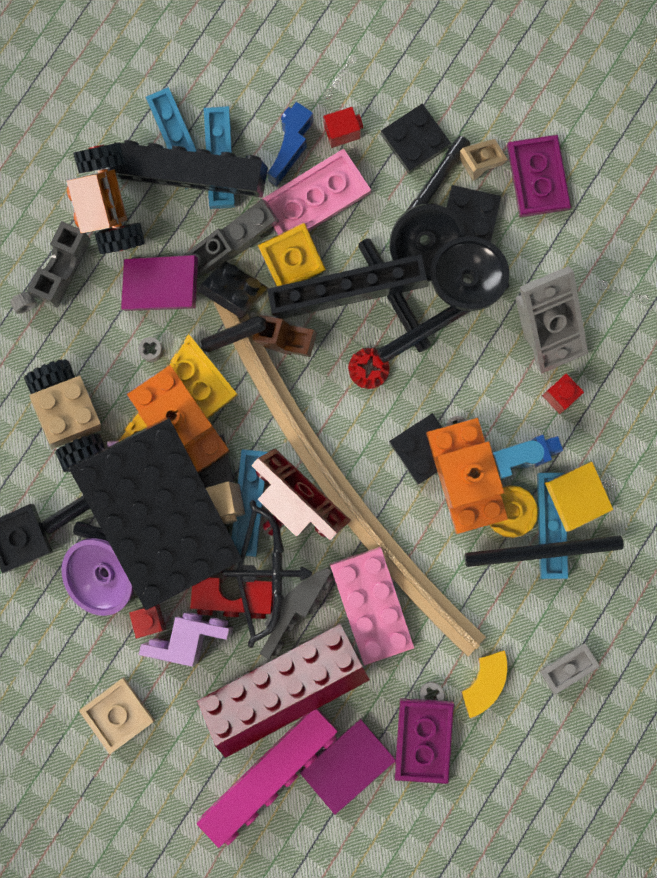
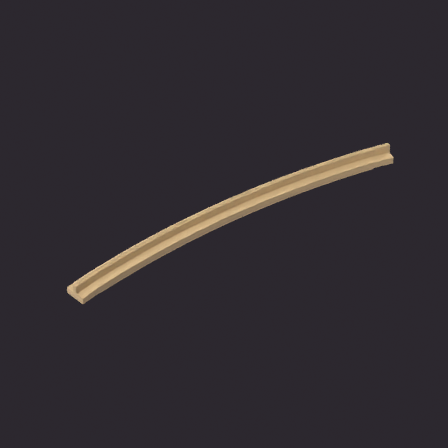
[213,301,486,657]

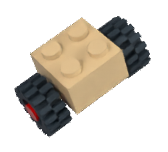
[24,359,106,472]

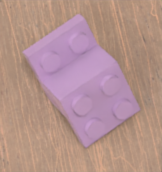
[139,612,233,667]

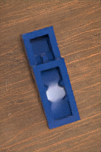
[267,102,313,187]

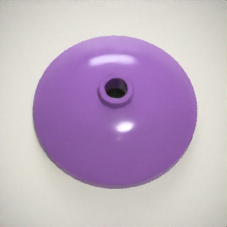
[62,538,134,616]

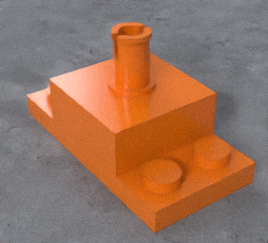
[127,365,230,473]
[426,418,508,534]

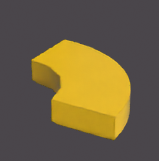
[461,650,507,718]

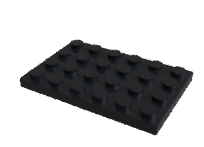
[69,417,242,610]

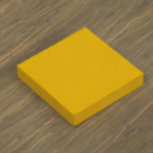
[257,223,326,286]
[545,462,613,532]

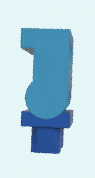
[493,435,563,480]

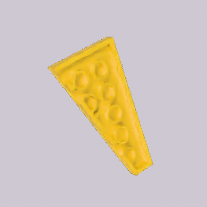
[119,334,238,441]

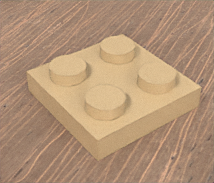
[79,677,155,754]

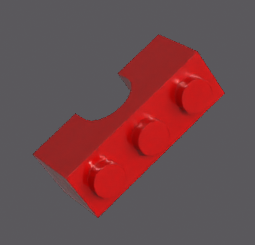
[190,578,273,619]

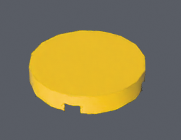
[489,485,538,538]

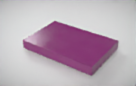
[507,135,571,218]
[121,255,198,311]
[394,698,454,784]
[300,718,396,815]

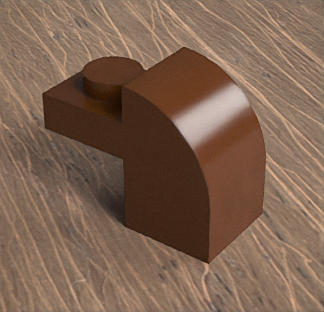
[252,315,317,357]

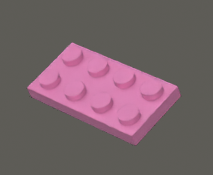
[258,149,371,235]
[330,547,414,666]

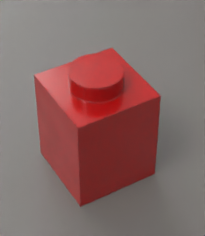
[323,107,363,148]
[542,373,584,414]
[129,604,166,639]

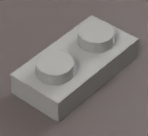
[539,643,600,695]

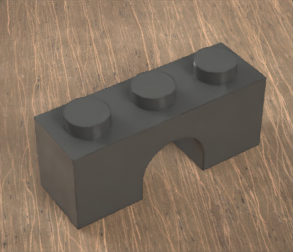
[27,221,91,308]

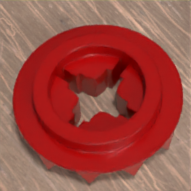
[348,348,390,389]

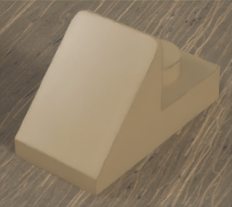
[460,139,508,181]

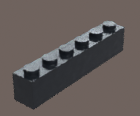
[109,140,268,198]
[267,254,428,319]

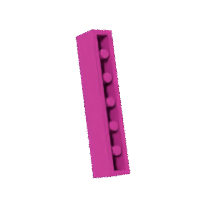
[196,708,338,848]

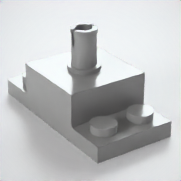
[515,266,588,374]

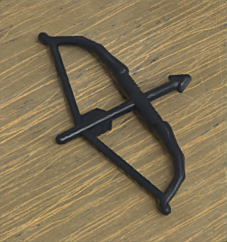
[222,500,312,648]

